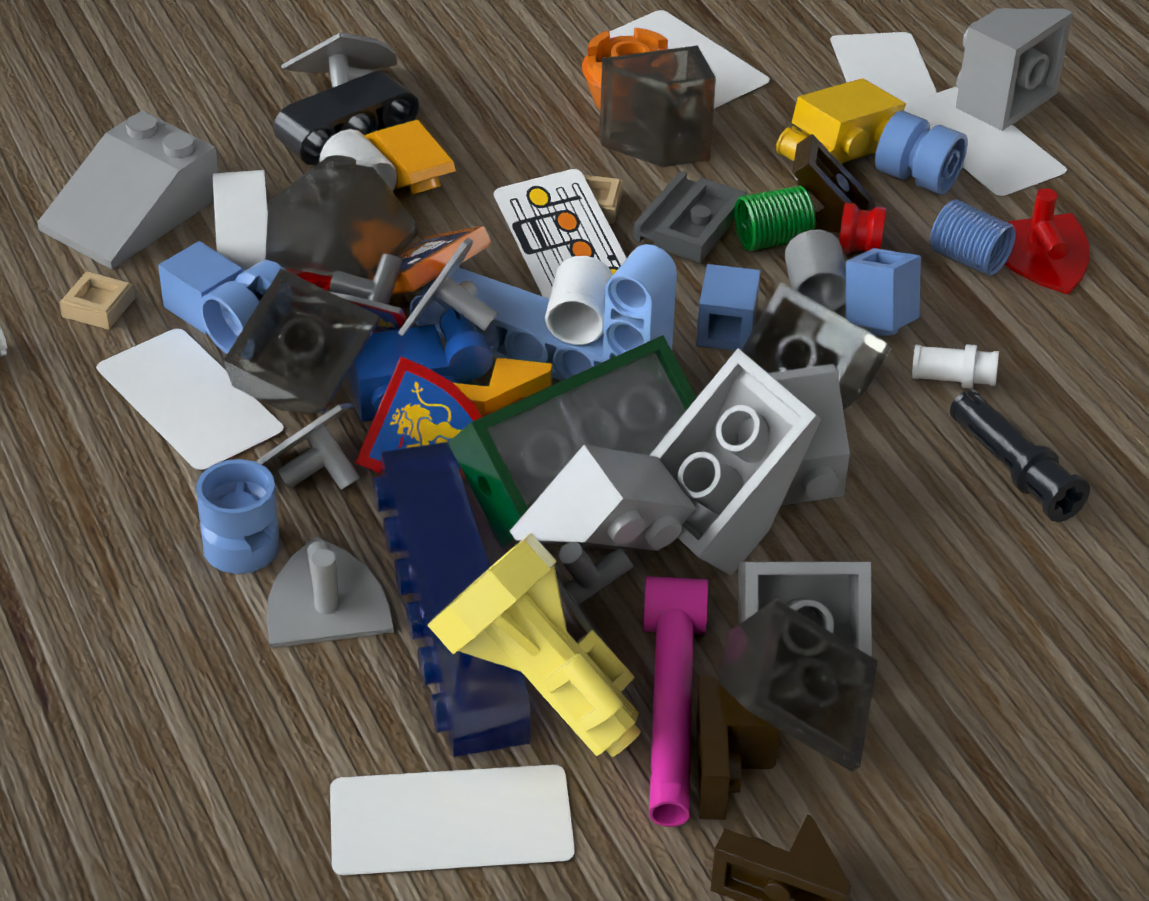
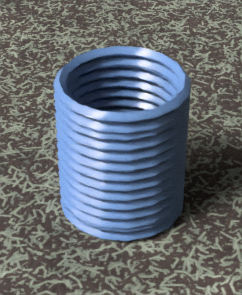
[930,199,1016,276]

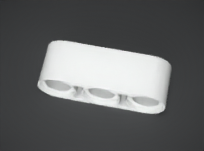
[213,170,272,272]

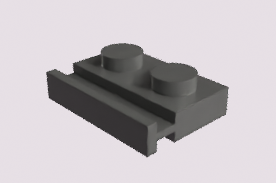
[633,171,747,263]

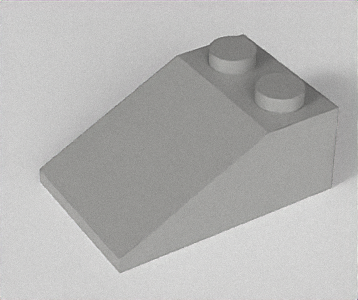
[37,110,218,270]
[650,348,821,576]

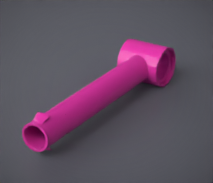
[643,576,708,827]

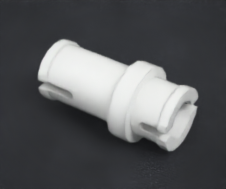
[912,344,999,389]

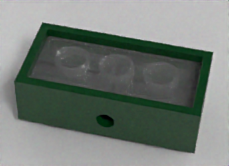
[448,335,697,547]

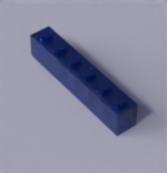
[372,442,530,757]

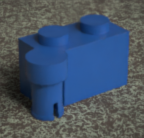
[347,308,493,422]

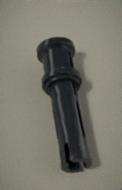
[950,389,1090,522]

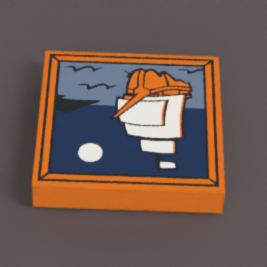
[359,226,492,294]

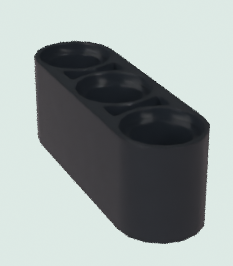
[273,70,419,165]

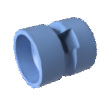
[875,110,968,195]
[199,260,304,358]
[196,459,280,574]

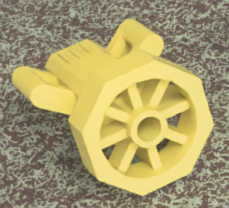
[428,533,641,757]

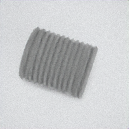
[785,230,846,315]

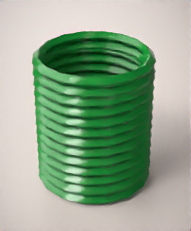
[734,185,816,252]

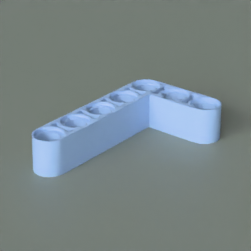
[410,244,677,381]

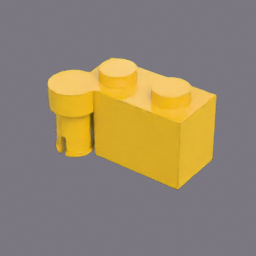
[776,78,906,164]

